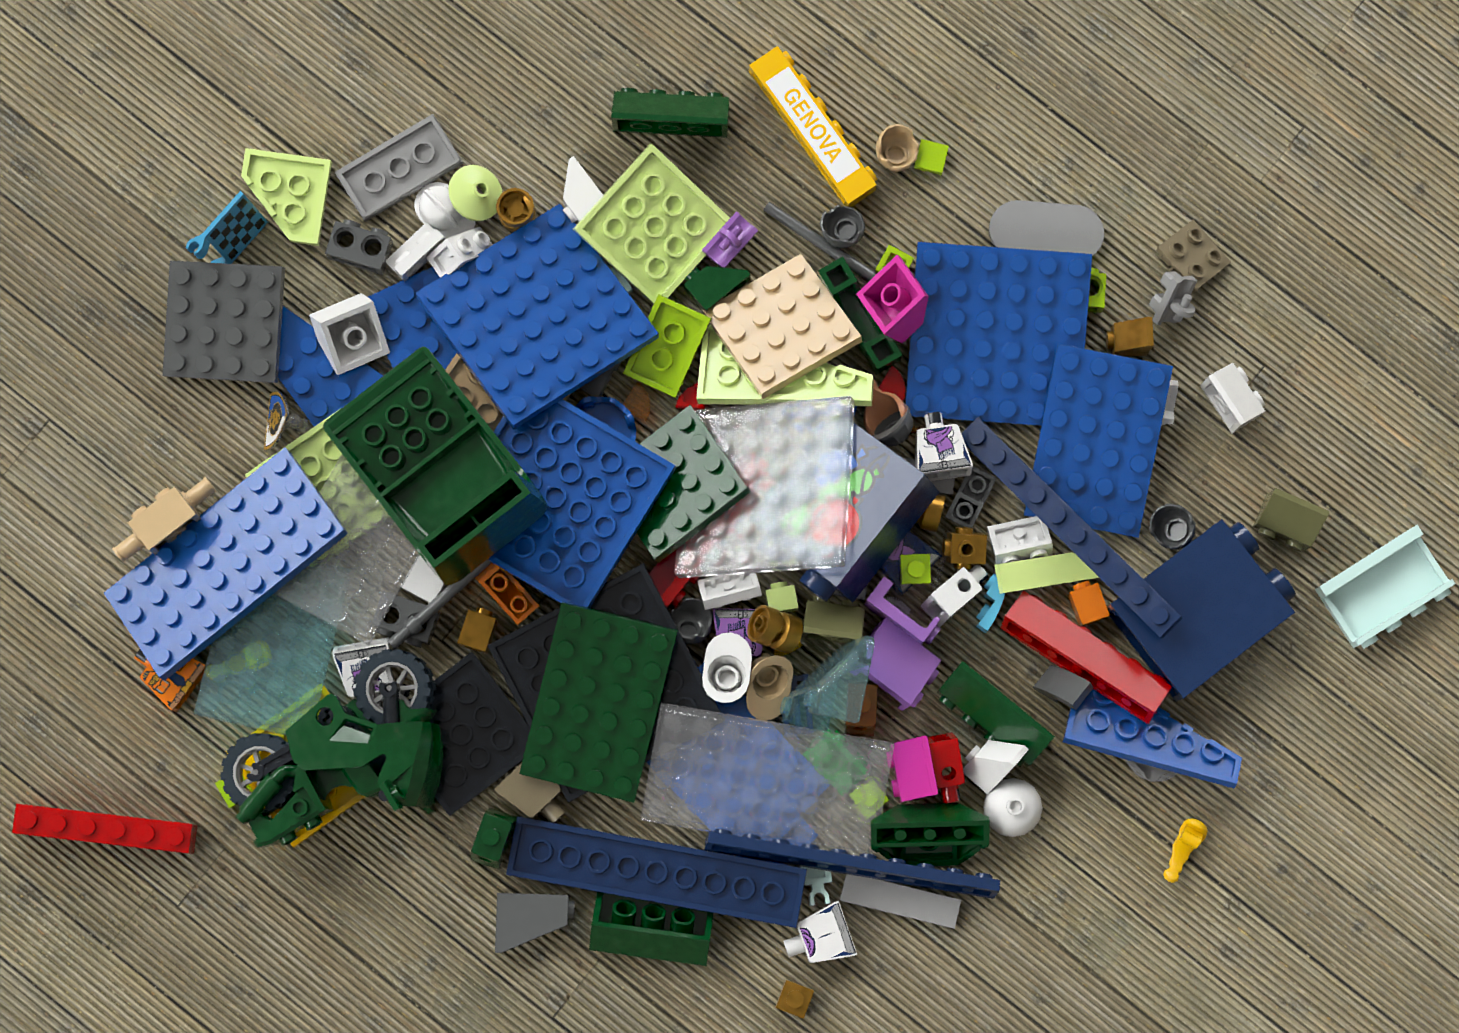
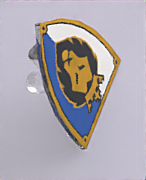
[264,392,308,451]

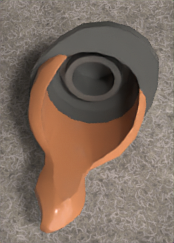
[859,370,913,447]

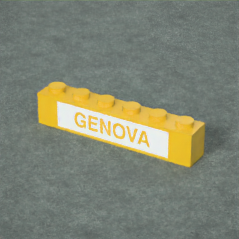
[749,46,878,207]

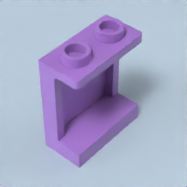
[864,576,941,645]
[846,618,941,711]

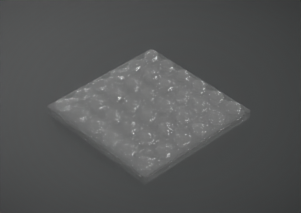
[675,396,854,578]

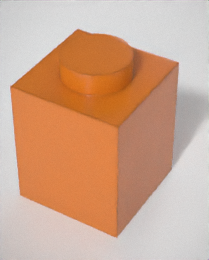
[1068,580,1110,626]

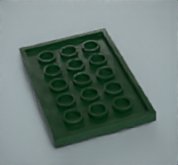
[519,601,678,803]

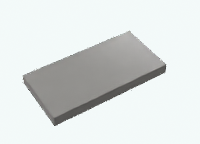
[335,114,463,222]

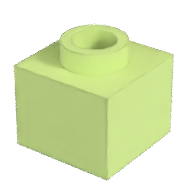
[765,581,798,613]

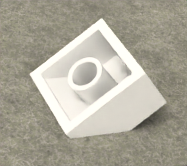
[309,293,390,375]
[1200,363,1265,434]

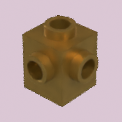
[942,527,987,569]

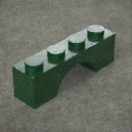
[817,256,902,375]

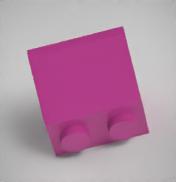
[856,255,929,343]
[885,736,938,803]

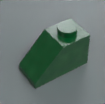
[684,266,751,312]

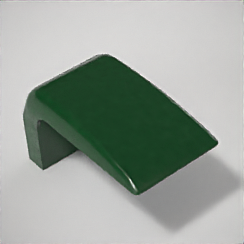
[323,347,547,585]

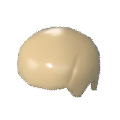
[876,124,919,172]

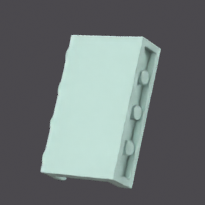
[1315,525,1456,649]

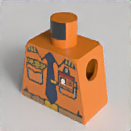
[134,649,207,713]

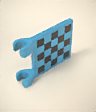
[186,191,268,264]

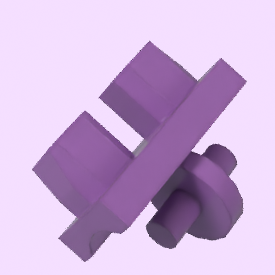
[702,211,758,268]

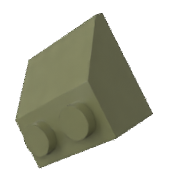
[1253,488,1330,552]
[802,596,865,645]

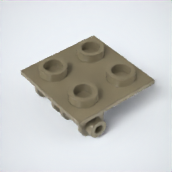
[1156,219,1231,293]

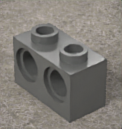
[325,219,393,275]
[372,591,441,648]

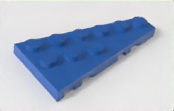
[278,306,383,426]
[1063,689,1242,788]

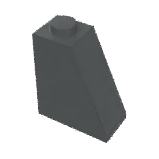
[495,893,575,953]

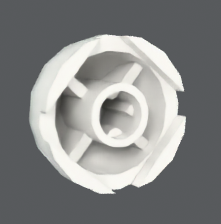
[983,778,1043,837]

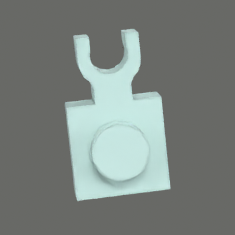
[799,866,832,906]

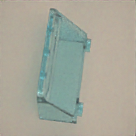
[780,636,874,732]

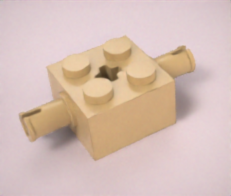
[112,477,217,563]

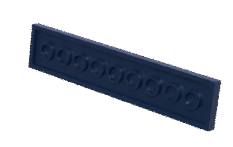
[506,816,807,928]

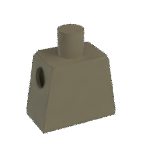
[494,763,566,823]

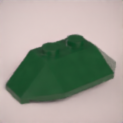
[870,803,990,866]

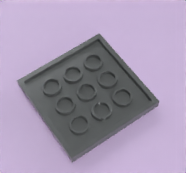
[162,261,285,383]

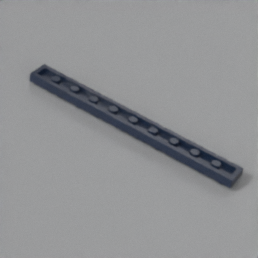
[961,417,1183,639]
[704,829,1001,899]

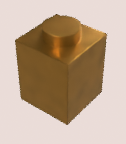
[457,607,498,654]
[775,980,814,1019]

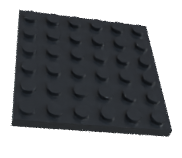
[487,563,725,802]

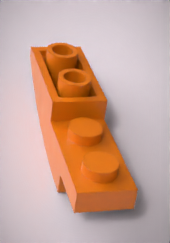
[475,563,539,625]

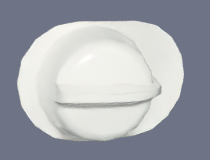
[414,182,476,240]
[702,632,752,703]

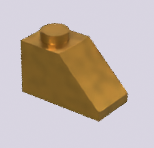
[1106,317,1154,356]

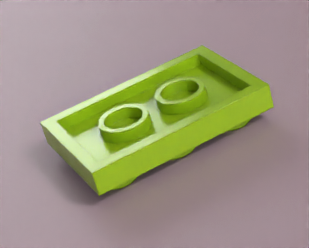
[623,294,712,398]

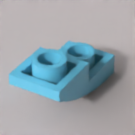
[976,573,1005,633]

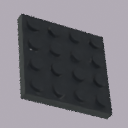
[409,652,530,817]

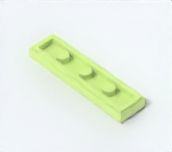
[995,552,1099,594]

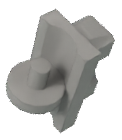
[1149,271,1198,325]

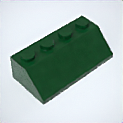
[611,88,729,138]
[937,661,1055,767]
[589,892,714,966]

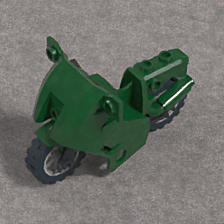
[220,649,443,848]

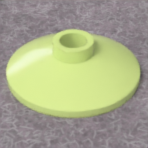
[448,165,502,221]

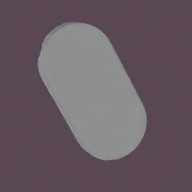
[989,200,1104,256]

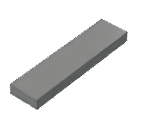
[840,874,961,929]

